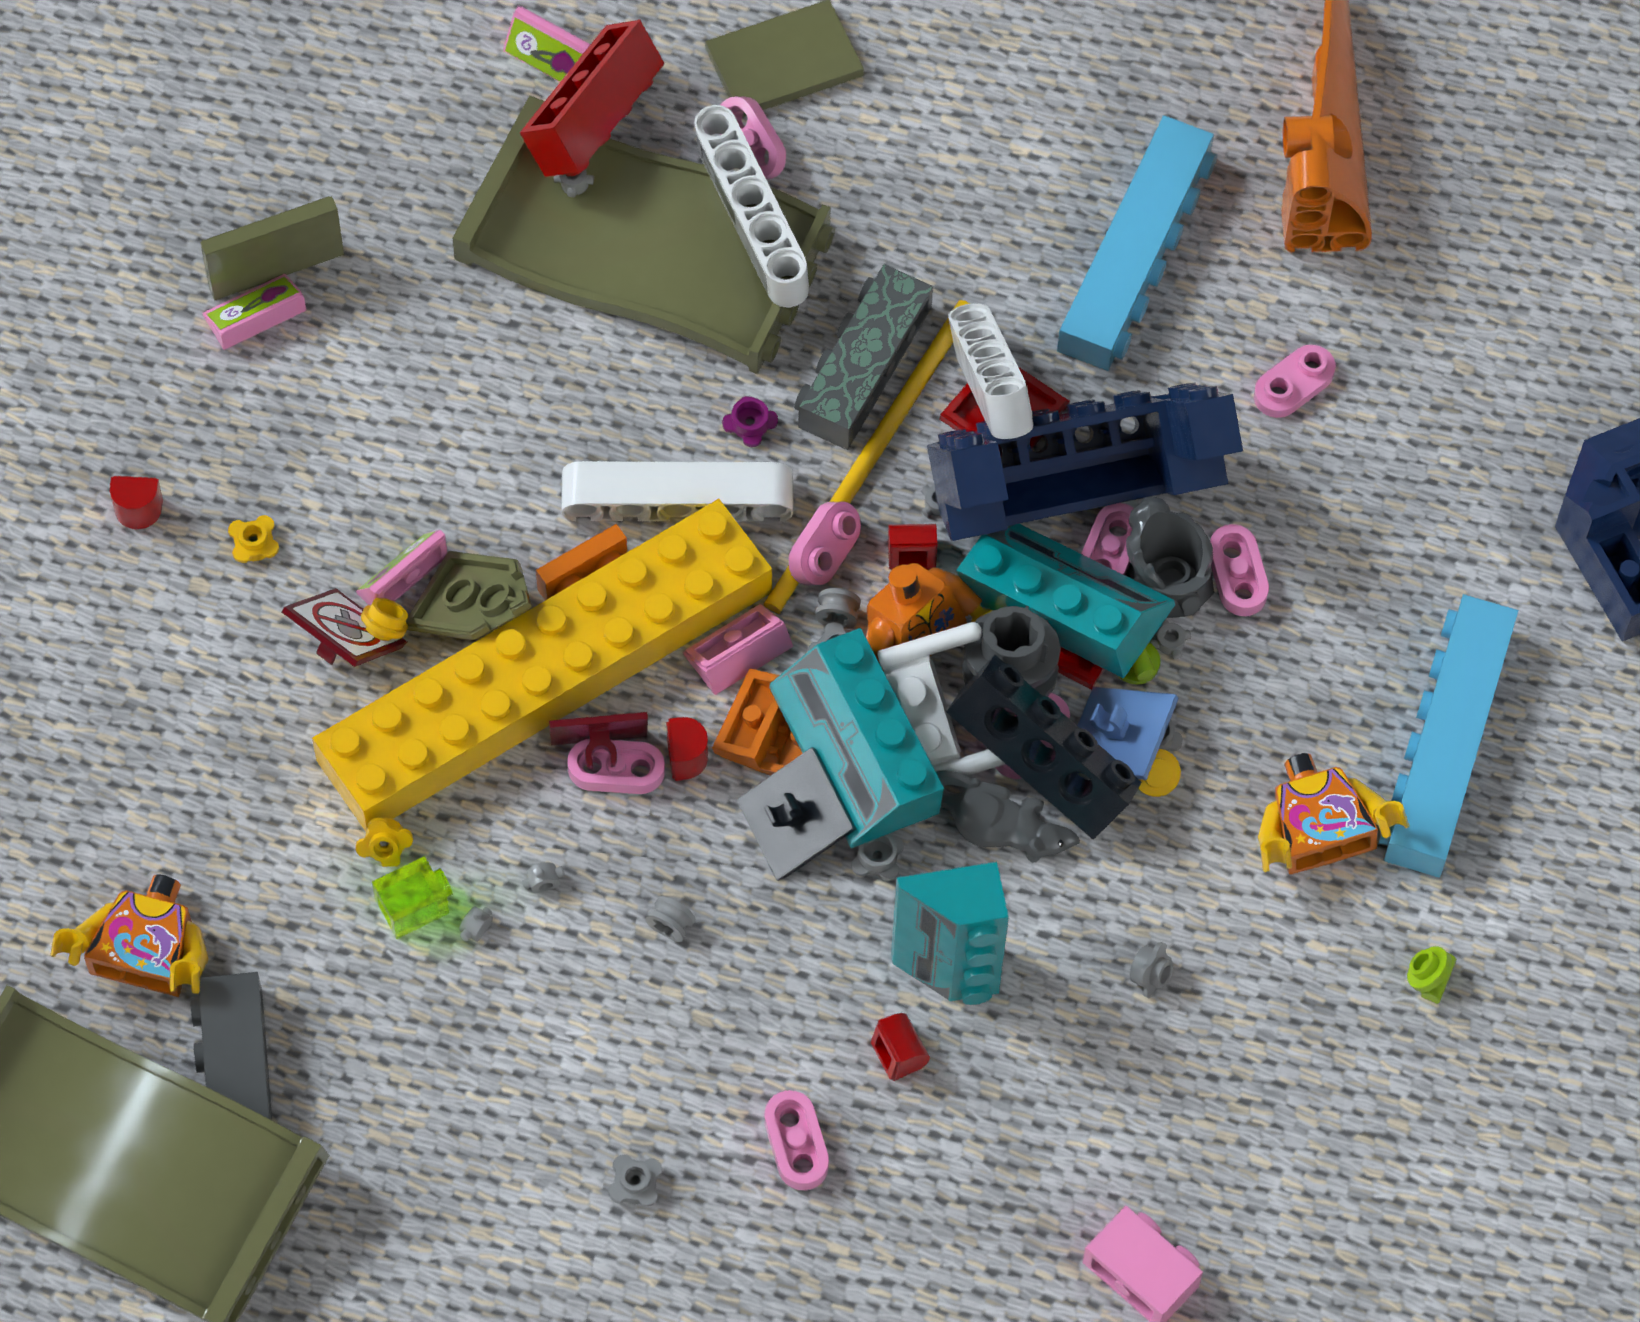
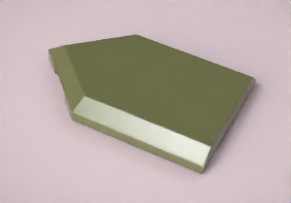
[406,551,532,640]

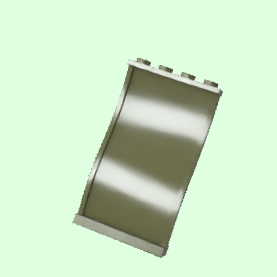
[452,95,835,374]
[0,985,330,1322]

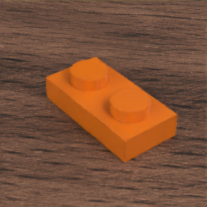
[536,524,627,600]

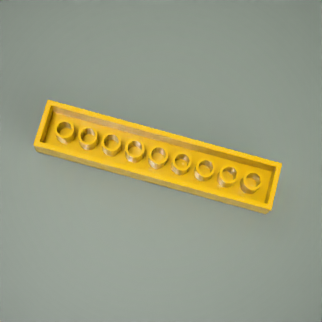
[312,499,772,832]

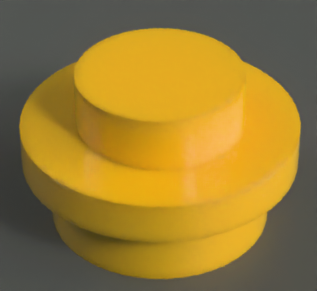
[361,598,408,641]
[1138,748,1181,797]

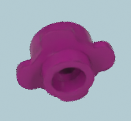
[722,396,778,447]

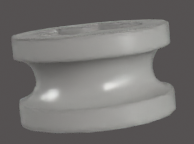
[815,588,861,629]
[645,896,696,942]

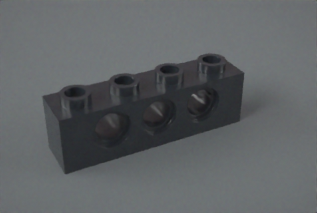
[946,655,1142,840]

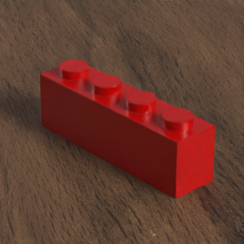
[520,20,665,177]

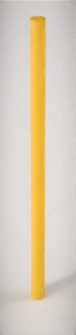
[763,300,970,614]

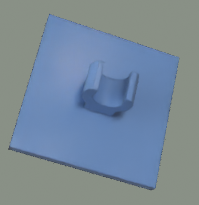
[1077,687,1179,780]

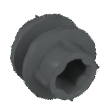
[962,606,1061,713]

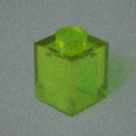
[372,856,453,939]

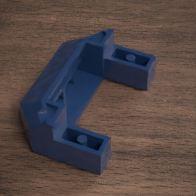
[927,383,1243,541]
[1555,418,1640,642]

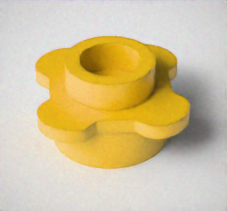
[228,515,279,563]
[355,817,413,867]

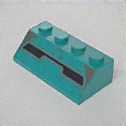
[956,524,1175,679]
[769,628,944,848]
[891,862,1009,1005]

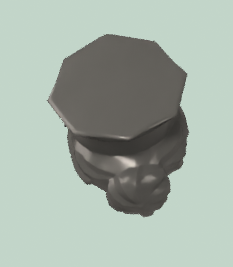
[1126,496,1214,618]

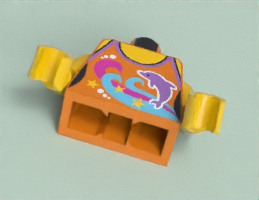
[1258,753,1410,875]
[50,874,208,997]

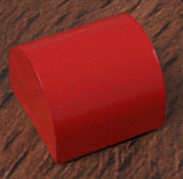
[110,476,163,529]
[888,524,937,570]
[666,717,708,781]
[870,1013,930,1081]

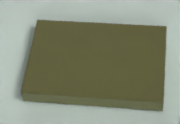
[705,0,864,118]
[200,196,344,301]

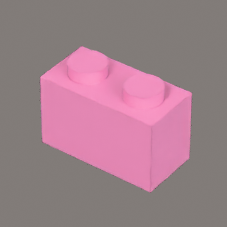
[1082,1205,1203,1322]

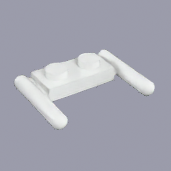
[878,622,1005,776]

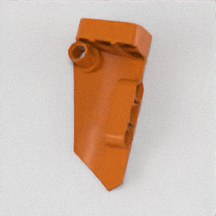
[1281,0,1372,252]

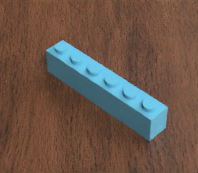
[1057,115,1217,371]
[1379,594,1519,878]

